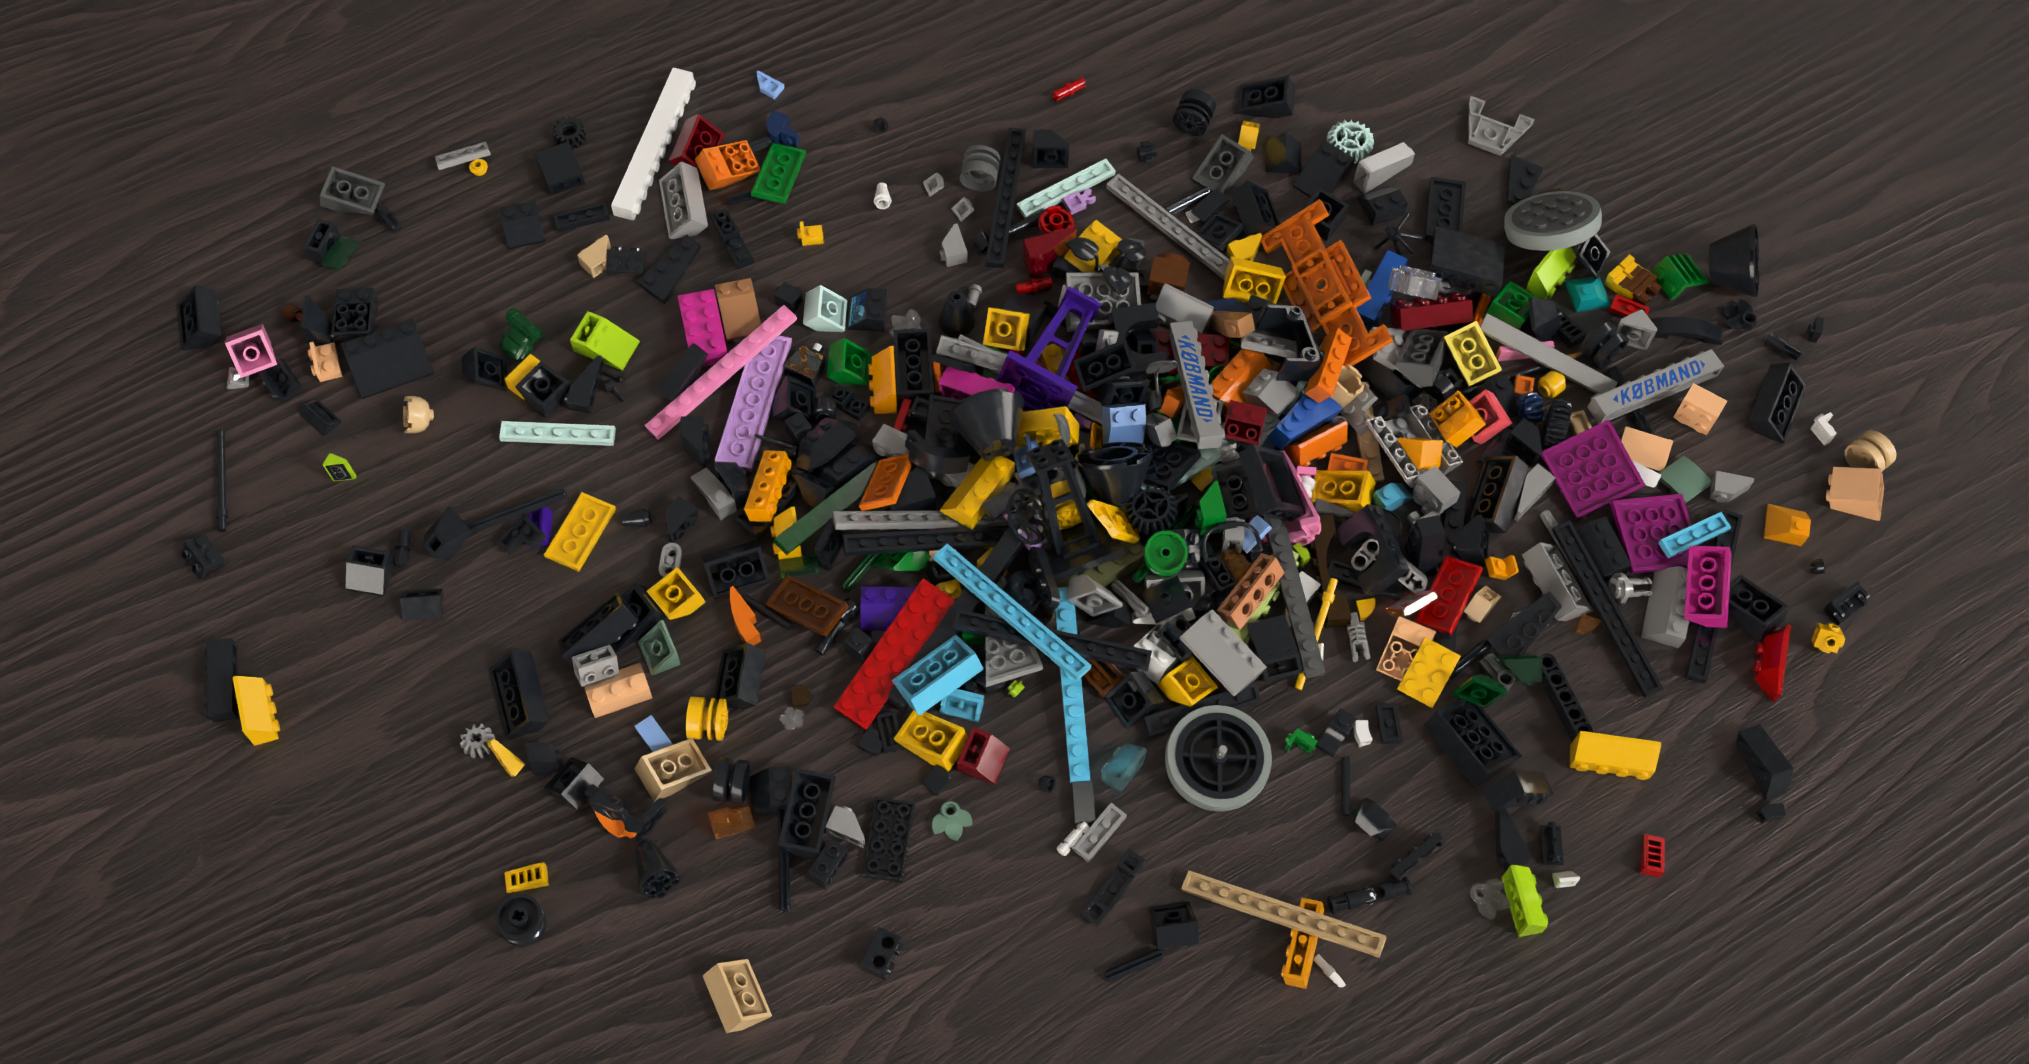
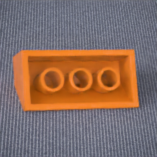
[1211,348,1276,416]

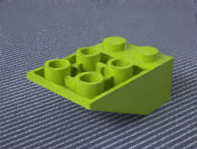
[570,311,640,371]

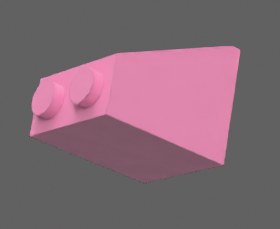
[225,324,277,378]

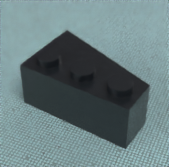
[1736,724,1794,800]

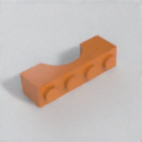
[1304,328,1352,403]

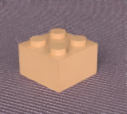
[1673,383,1727,435]

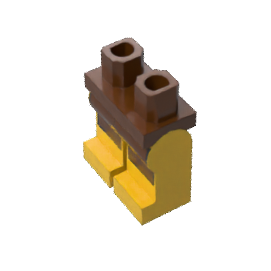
[1604,254,1662,306]

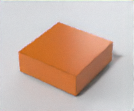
[1513,375,1535,395]

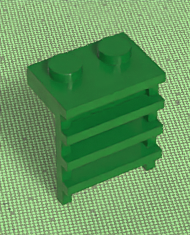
[1650,253,1710,300]

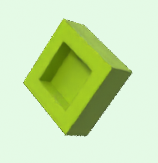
[1292,542,1310,569]

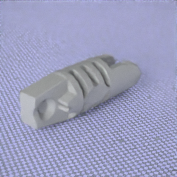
[1347,612,1371,662]

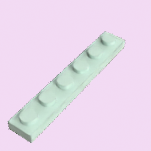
[1016,159,1116,218]
[499,421,616,446]

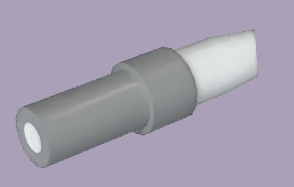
[1313,954,1346,987]

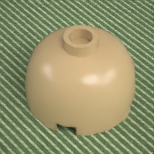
[403,396,434,433]

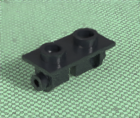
[1540,821,1564,865]

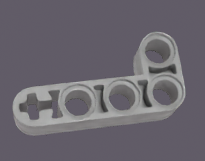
[1351,536,1428,593]

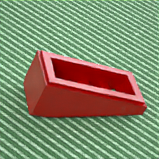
[1640,834,1665,878]

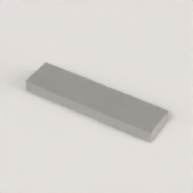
[936,335,1008,372]

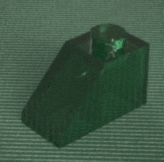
[1497,654,1543,685]

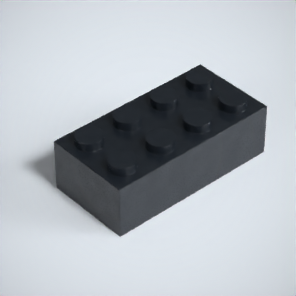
[893,328,934,405]

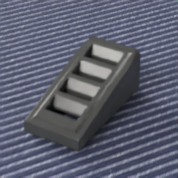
[1314,498,1353,523]

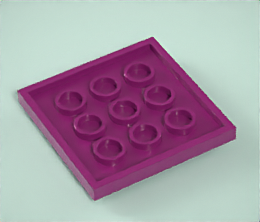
[1541,420,1645,519]
[1610,494,1698,574]

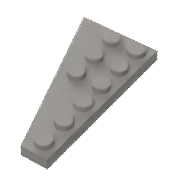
[985,575,1043,687]

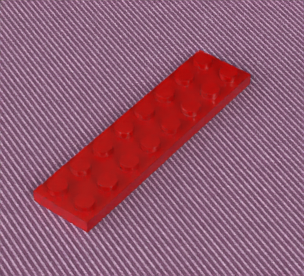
[833,578,955,730]

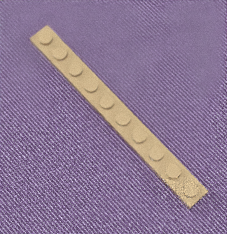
[1181,870,1386,958]

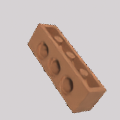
[1216,553,1284,630]

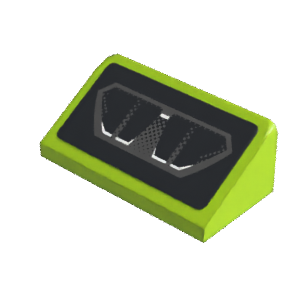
[323,453,357,481]

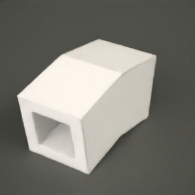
[1354,720,1373,747]

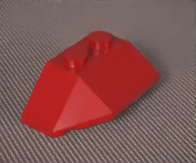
[1753,624,1791,702]

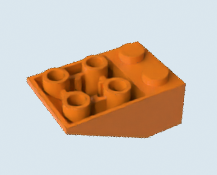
[694,140,761,190]

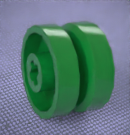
[1144,531,1188,577]

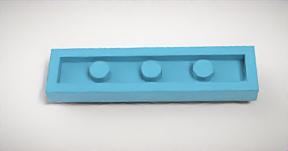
[1658,512,1731,559]

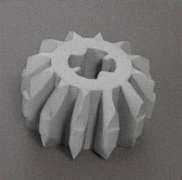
[460,723,495,758]

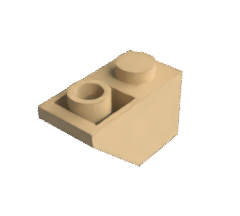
[577,235,611,278]

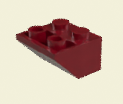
[1224,400,1267,446]
[957,727,1010,785]

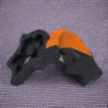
[584,784,668,842]

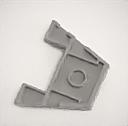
[1468,96,1535,156]
[1369,327,1422,388]

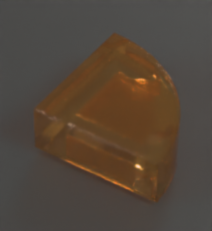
[1576,613,1601,634]

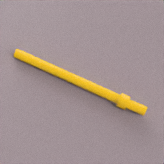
[1294,578,1338,690]

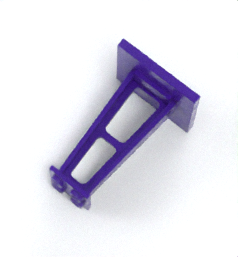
[996,286,1101,410]

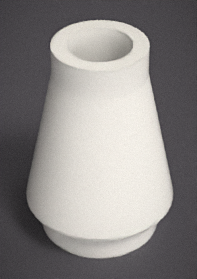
[874,183,892,209]

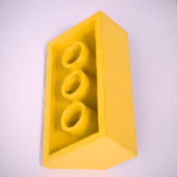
[940,455,1015,529]
[1570,731,1661,780]

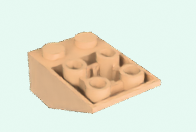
[1376,616,1436,681]

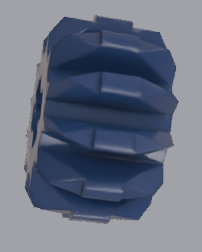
[1517,392,1545,423]

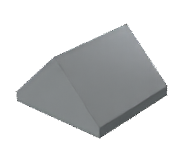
[1616,309,1657,350]

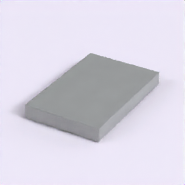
[1241,332,1297,358]

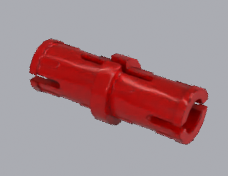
[1051,77,1086,102]
[1015,276,1053,294]

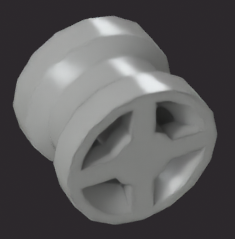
[1218,442,1240,462]

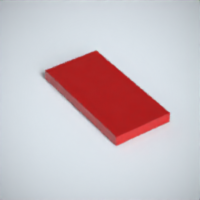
[1415,556,1483,636]

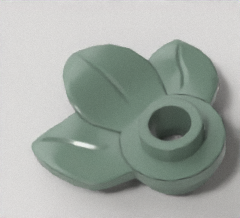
[932,801,972,841]

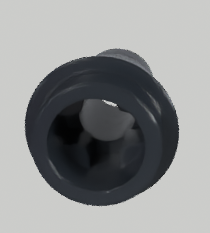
[622,508,652,527]

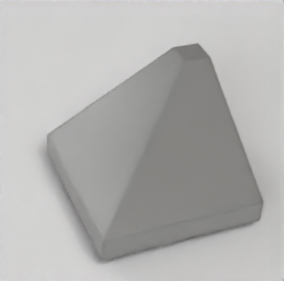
[923,173,944,196]
[951,197,974,222]
[227,367,249,389]

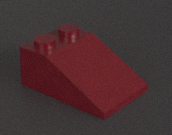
[1023,227,1077,277]

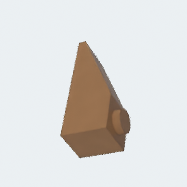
[1211,310,1255,338]

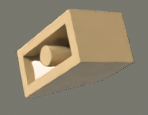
[1464,586,1502,623]

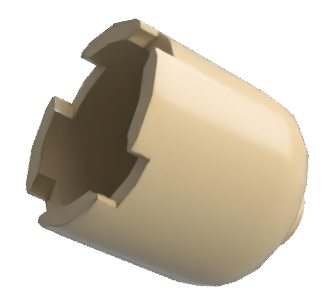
[1330,365,1364,408]

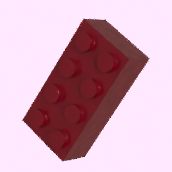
[1390,292,1473,331]
[1154,332,1229,377]

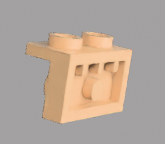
[308,342,342,382]

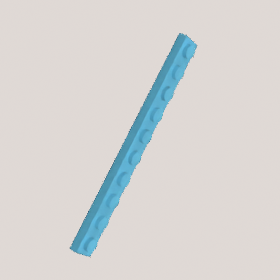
[933,544,1091,681]
[1055,587,1090,783]

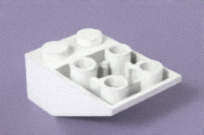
[1133,625,1180,684]

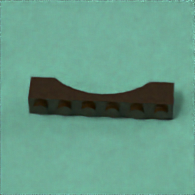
[1309,514,1351,628]

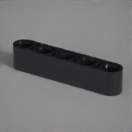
[1534,653,1593,742]

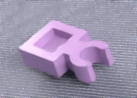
[1062,189,1096,215]

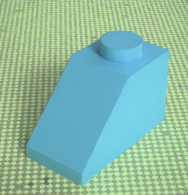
[1371,483,1413,511]

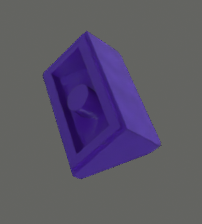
[526,507,553,546]

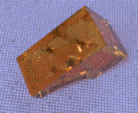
[708,806,755,839]

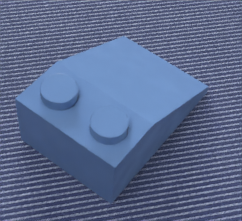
[1101,402,1146,444]

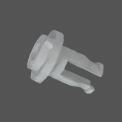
[1608,573,1652,604]

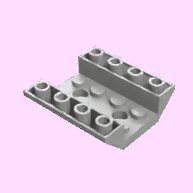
[1365,403,1463,488]

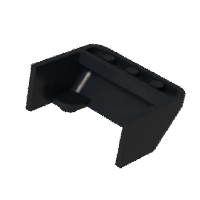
[1257,305,1323,382]

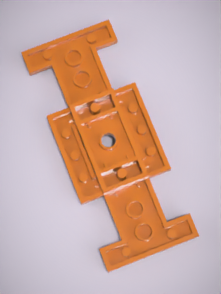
[1261,199,1393,367]

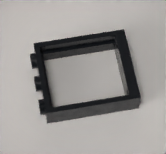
[1238,444,1306,522]

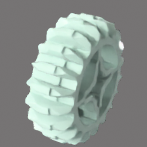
[1326,119,1374,164]

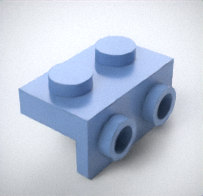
[1013,434,1039,479]

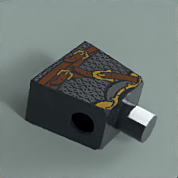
[783,343,825,388]

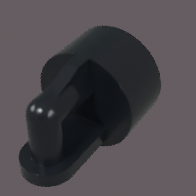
[1423,367,1465,406]

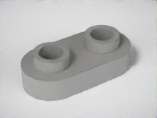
[659,543,682,578]

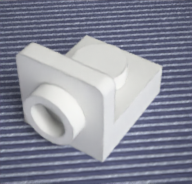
[1810,412,1837,446]

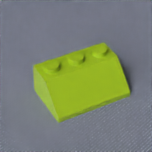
[1526,247,1576,299]
[1501,865,1548,937]

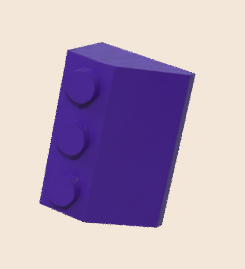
[861,586,916,632]

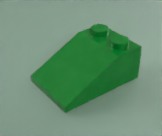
[1483,281,1540,330]

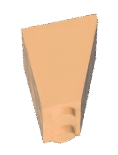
[1826,467,1884,521]

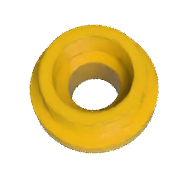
[469,159,488,176]

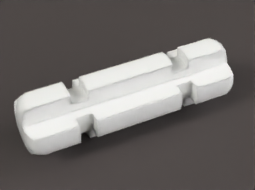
[1057,822,1090,856]

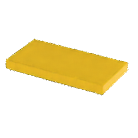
[544,492,616,572]

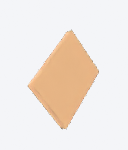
[1621,427,1673,472]

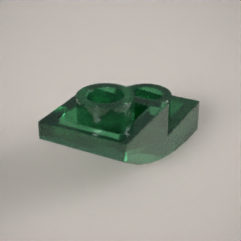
[322,235,359,270]

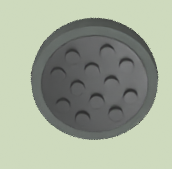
[1504,191,1602,251]

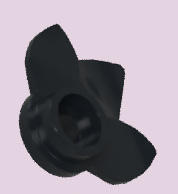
[1723,299,1757,329]

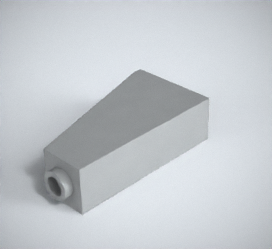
[1353,142,1415,194]

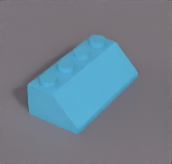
[892,635,983,716]

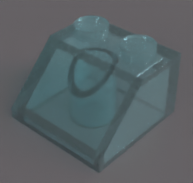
[1100,743,1147,794]

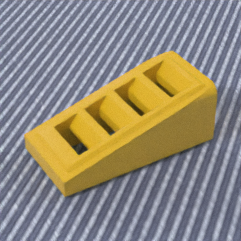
[486,739,525,777]
[505,862,549,893]

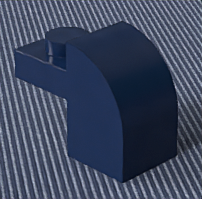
[767,110,800,148]

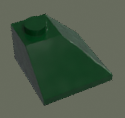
[1451,674,1507,709]

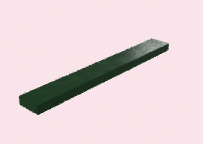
[773,460,879,555]

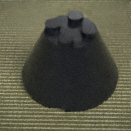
[949,388,1024,461]

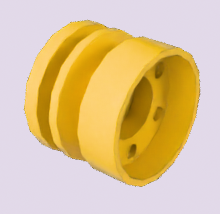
[1040,480,1082,530]
[686,697,728,741]

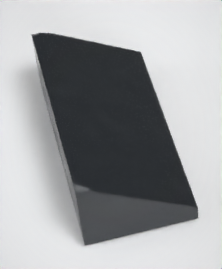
[300,399,341,436]

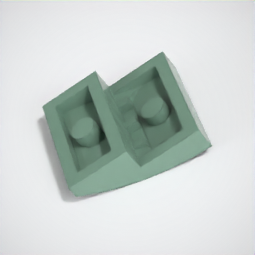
[1659,455,1712,503]

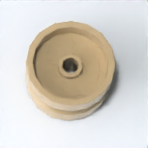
[1845,430,1896,472]

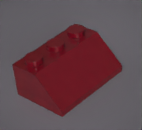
[669,114,725,176]

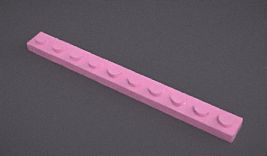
[645,305,797,440]

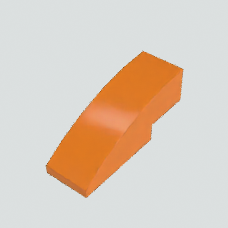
[1160,386,1185,418]
[730,586,761,646]

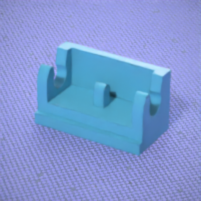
[940,689,984,723]

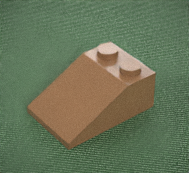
[715,278,761,341]

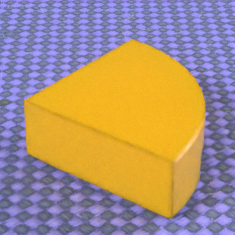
[1355,598,1375,621]

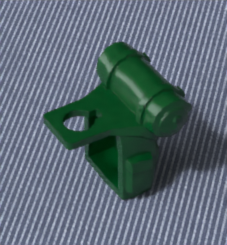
[499,308,546,362]

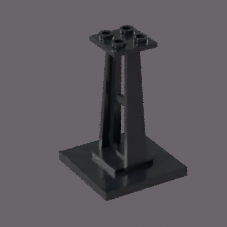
[1026,439,1126,582]

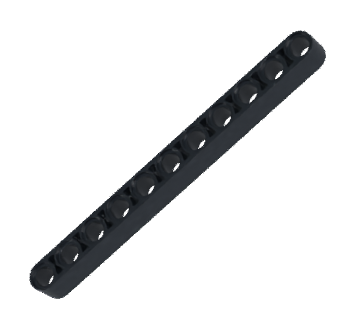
[887,528,1026,711]

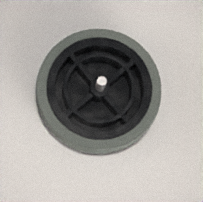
[1165,705,1272,812]

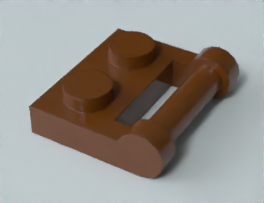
[1082,659,1127,699]

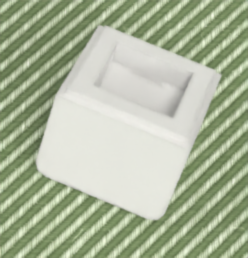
[1552,871,1580,888]

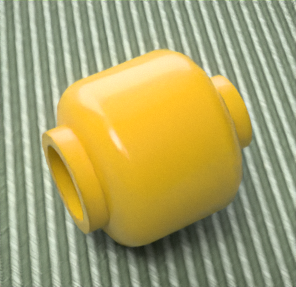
[1538,371,1566,398]

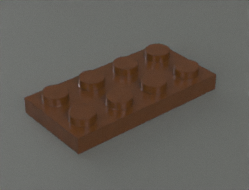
[765,575,849,637]

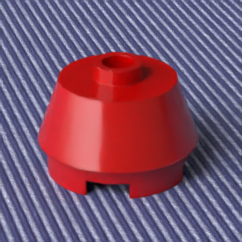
[1038,206,1074,235]

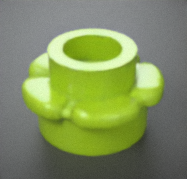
[1007,680,1025,698]

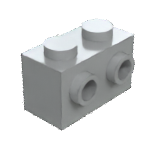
[572,645,619,687]

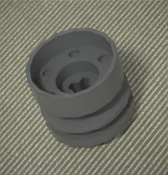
[960,145,1000,192]

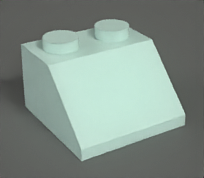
[803,285,847,332]

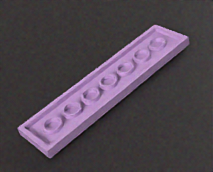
[715,336,792,472]

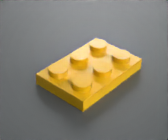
[1397,637,1461,708]

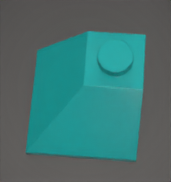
[1565,276,1611,312]

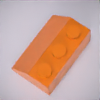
[1285,421,1348,467]

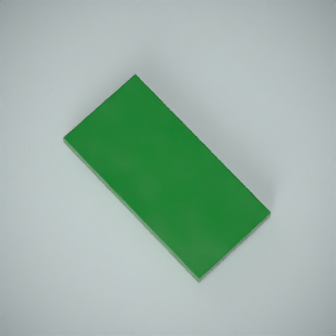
[751,143,806,204]

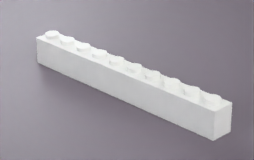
[611,68,696,221]

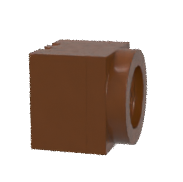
[1146,253,1190,302]

